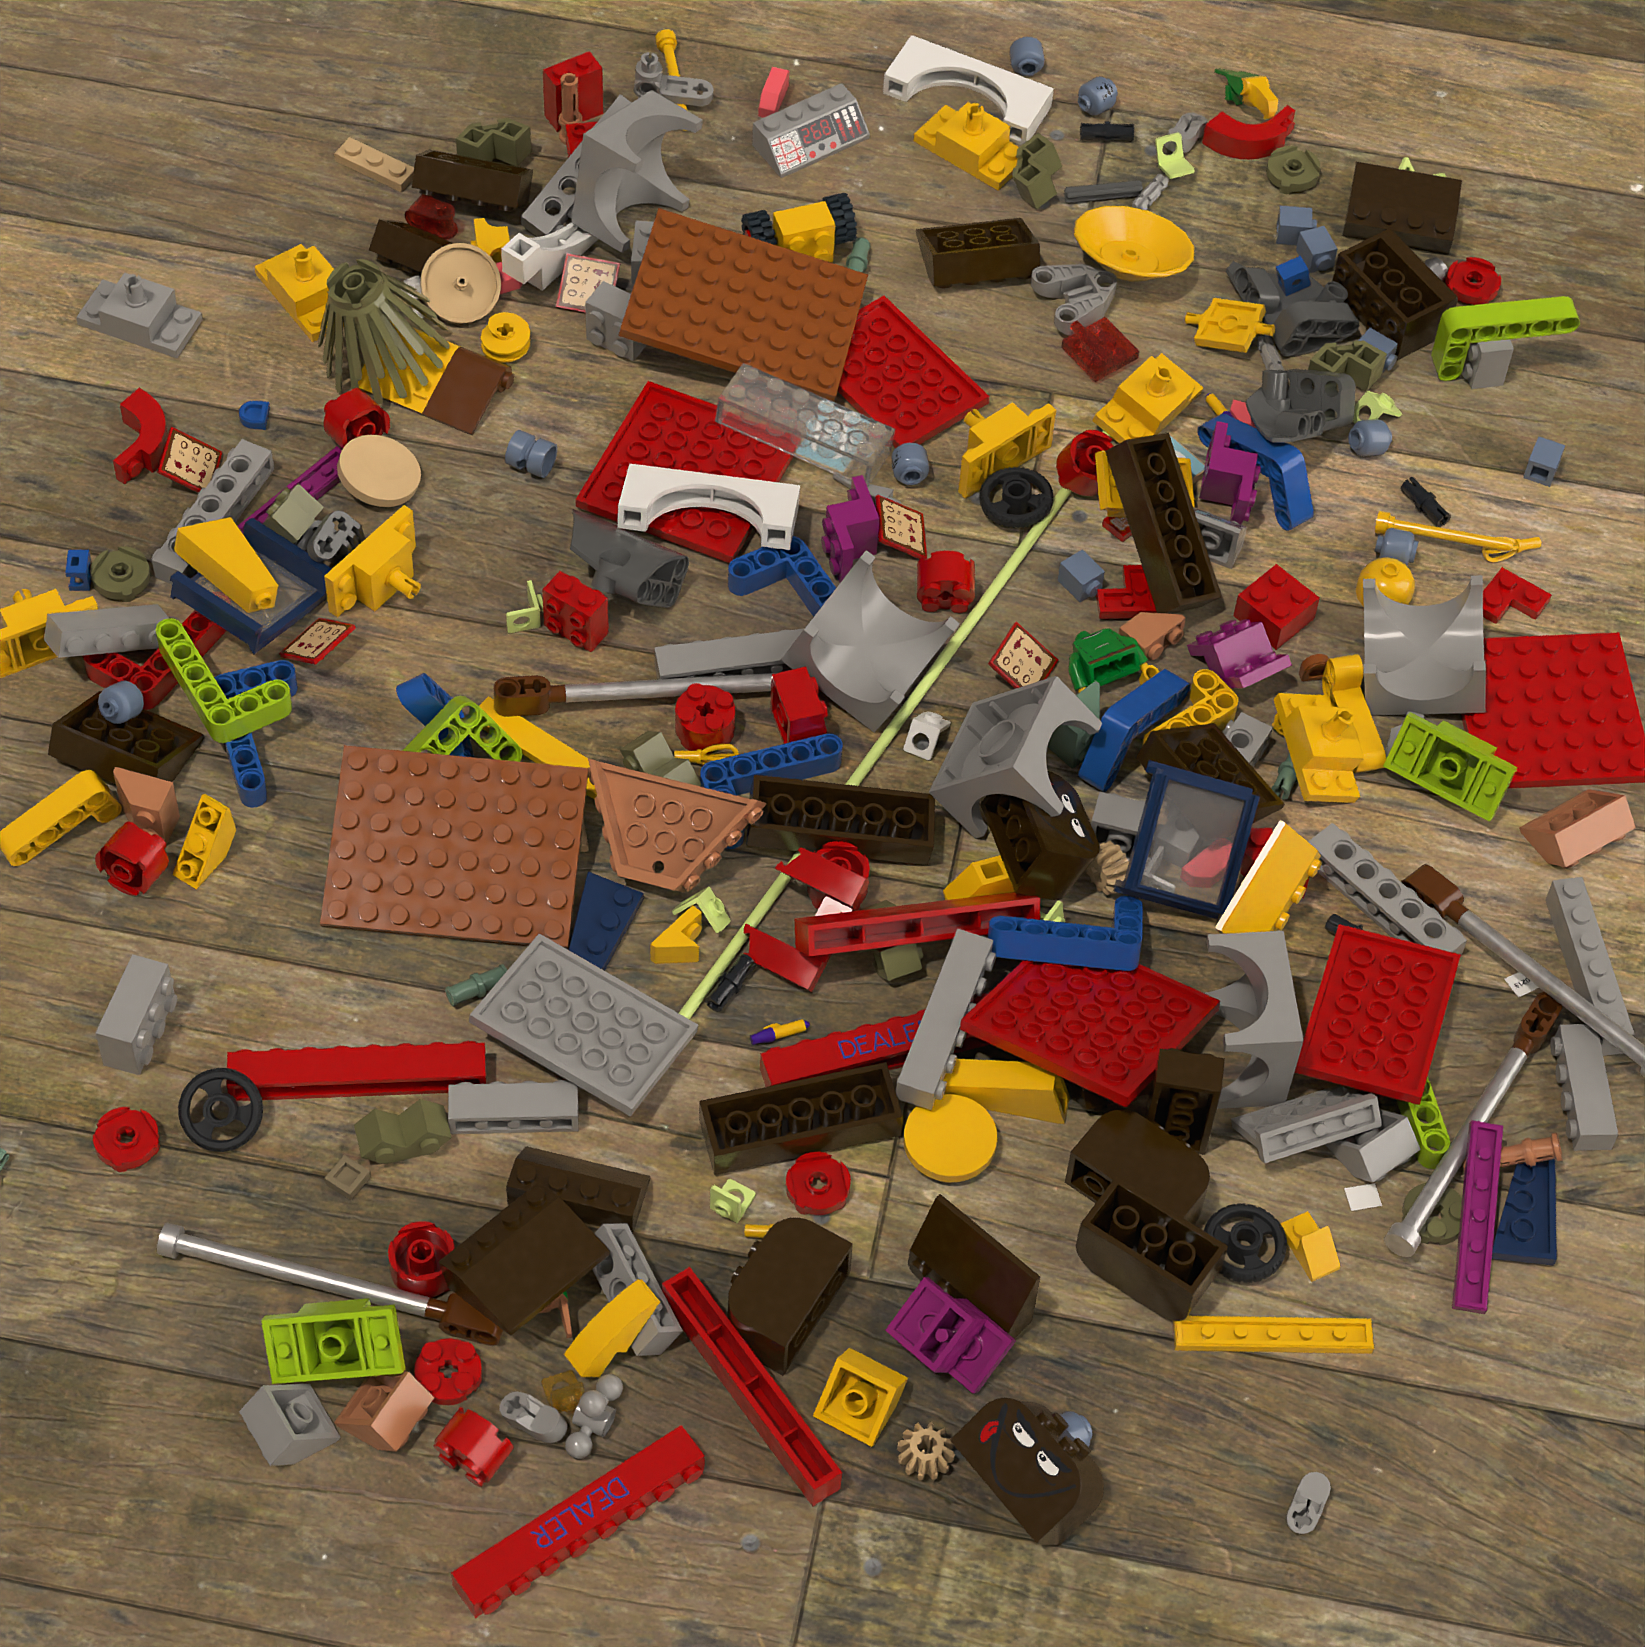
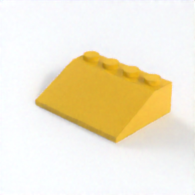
[1215,820,1322,934]

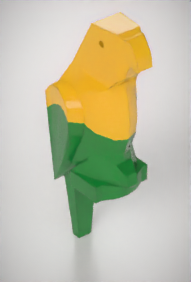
[1215,68,1278,119]

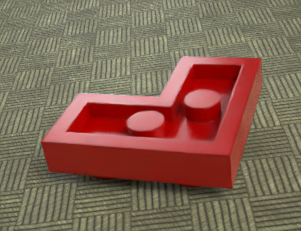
[1096,565,1157,619]
[1483,567,1552,624]

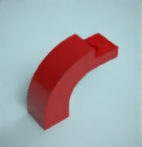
[1202,105,1296,160]
[113,387,168,484]

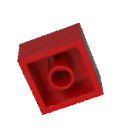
[1233,564,1320,650]
[770,666,828,744]

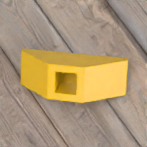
[172,794,236,889]
[943,855,1015,900]

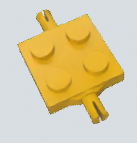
[1185,298,1275,353]

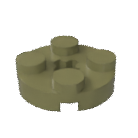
[1266,146,1320,194]
[91,546,151,602]
[1402,1183,1462,1245]

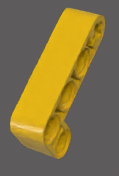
[1322,654,1386,773]
[1141,669,1238,748]
[0,770,122,866]

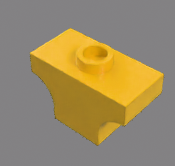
[470,218,510,264]

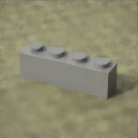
[44,604,169,658]
[1550,1024,1618,1151]
[448,1080,579,1134]

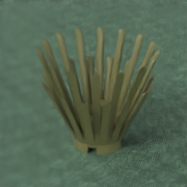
[318,259,450,404]

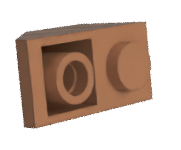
[1119,612,1186,662]

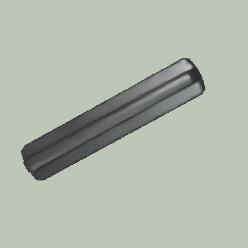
[1064,180,1143,203]

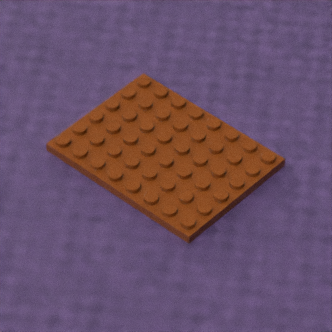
[618,208,868,403]
[320,745,589,950]

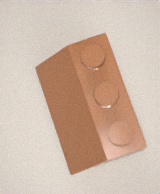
[1519,789,1636,868]

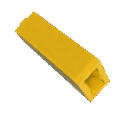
[174,517,278,613]
[943,1059,1070,1124]

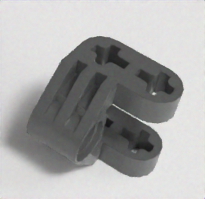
[294,510,366,565]

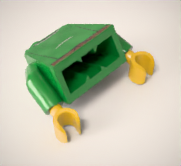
[1068,628,1159,693]

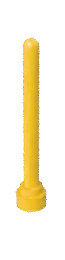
[655,29,688,131]
[1375,511,1514,551]

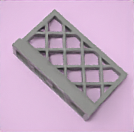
[1231,1085,1382,1163]

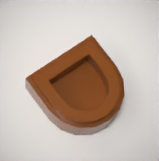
[1299,654,1329,682]

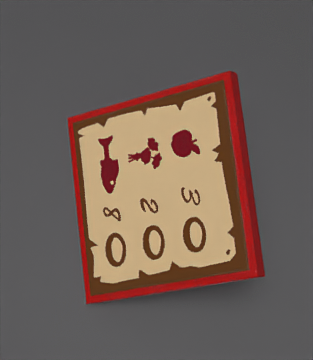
[556,253,620,313]
[157,427,222,493]
[875,495,927,560]
[279,618,356,665]
[988,622,1058,689]

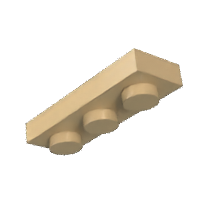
[334,137,414,192]

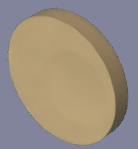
[420,243,501,325]
[337,435,421,507]

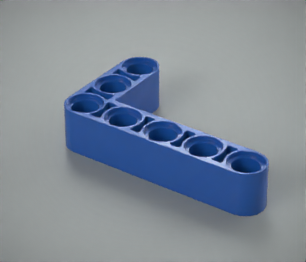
[1197,413,1314,531]
[728,536,836,617]
[214,660,298,808]
[1078,669,1191,792]
[396,673,474,757]
[700,734,843,849]
[987,896,1143,971]

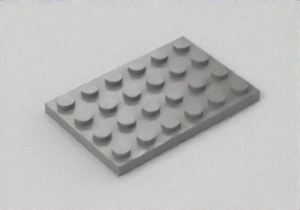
[469,934,699,1117]

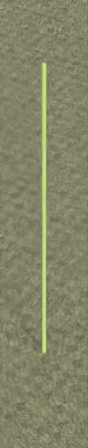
[679,430,1111,1019]

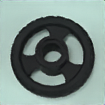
[979,467,1053,528]
[178,1068,263,1152]
[1204,1203,1287,1283]

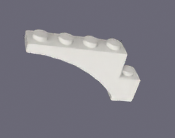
[501,223,598,291]

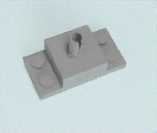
[76,272,203,358]

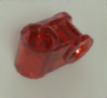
[404,194,458,239]

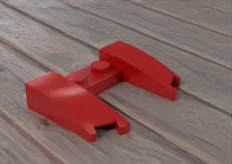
[743,847,870,993]

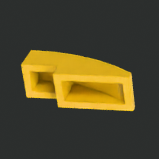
[564,1279,660,1377]

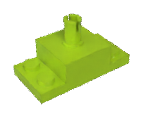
[1383,712,1518,822]
[261,1298,406,1384]

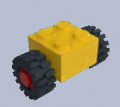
[741,192,857,262]

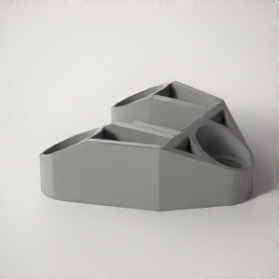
[1031,264,1117,336]

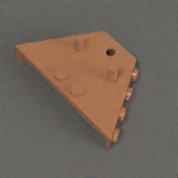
[588,758,767,893]

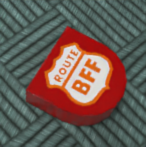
[1102,516,1132,542]

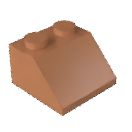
[113,767,180,845]
[334,1371,434,1452]

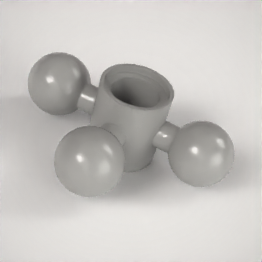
[565,1374,623,1459]

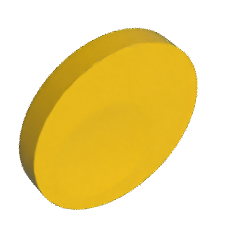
[903,1094,997,1182]

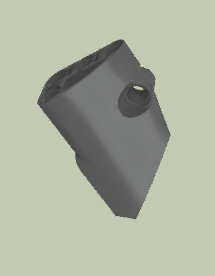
[1225,261,1359,356]
[1246,369,1356,442]
[570,509,689,608]

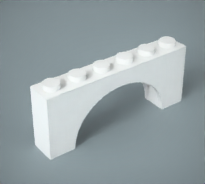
[883,35,1054,146]
[617,464,800,550]

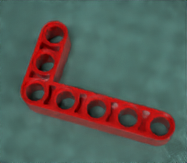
[83,592,232,710]

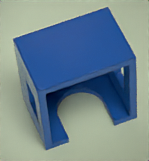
[1276,256,1311,296]
[65,550,92,591]

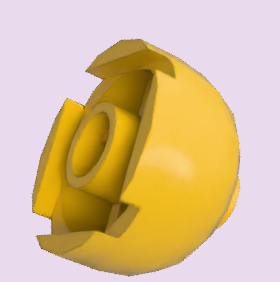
[1355,557,1415,607]

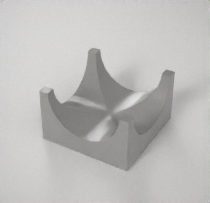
[571,90,703,253]
[781,550,960,733]
[1363,575,1486,715]
[929,676,1102,838]
[1205,931,1303,1109]

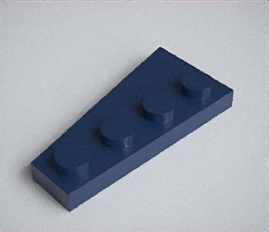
[569,872,644,971]
[1492,1159,1557,1266]

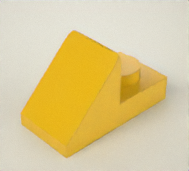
[650,905,702,964]
[1280,1211,1341,1282]

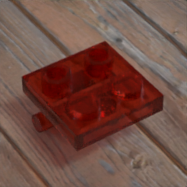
[1061,317,1140,382]

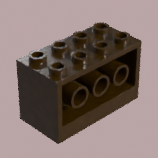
[1332,228,1458,360]

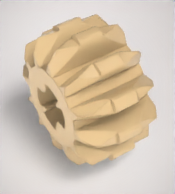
[1086,841,1129,895]
[897,1422,955,1481]

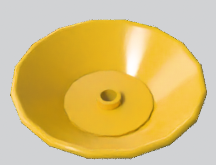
[1074,206,1194,281]

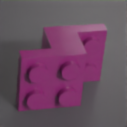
[1199,421,1261,525]
[821,475,879,583]
[1187,619,1292,689]
[885,1277,1016,1394]

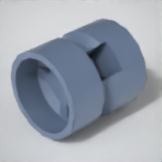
[505,430,558,478]

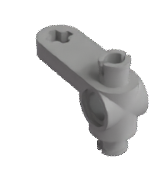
[634,52,713,106]

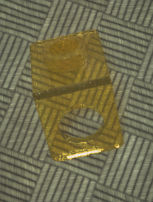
[541,1370,584,1413]

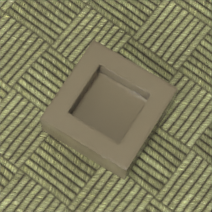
[324,1155,371,1201]

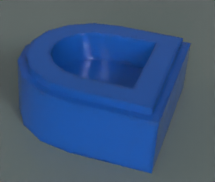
[239,401,270,430]

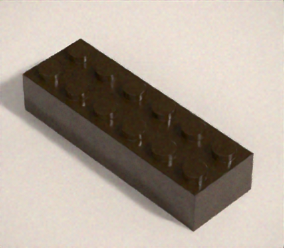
[1105,433,1222,614]
[746,775,935,865]
[699,1062,903,1175]

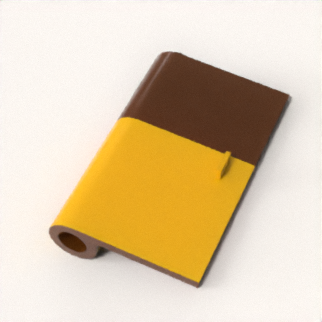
[358,321,514,436]

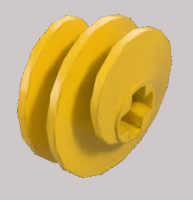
[481,312,531,363]

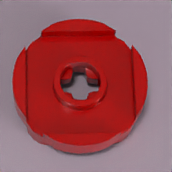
[1446,257,1502,305]
[93,1107,160,1172]
[786,1152,851,1215]
[414,1338,482,1406]

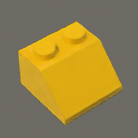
[813,1348,908,1447]

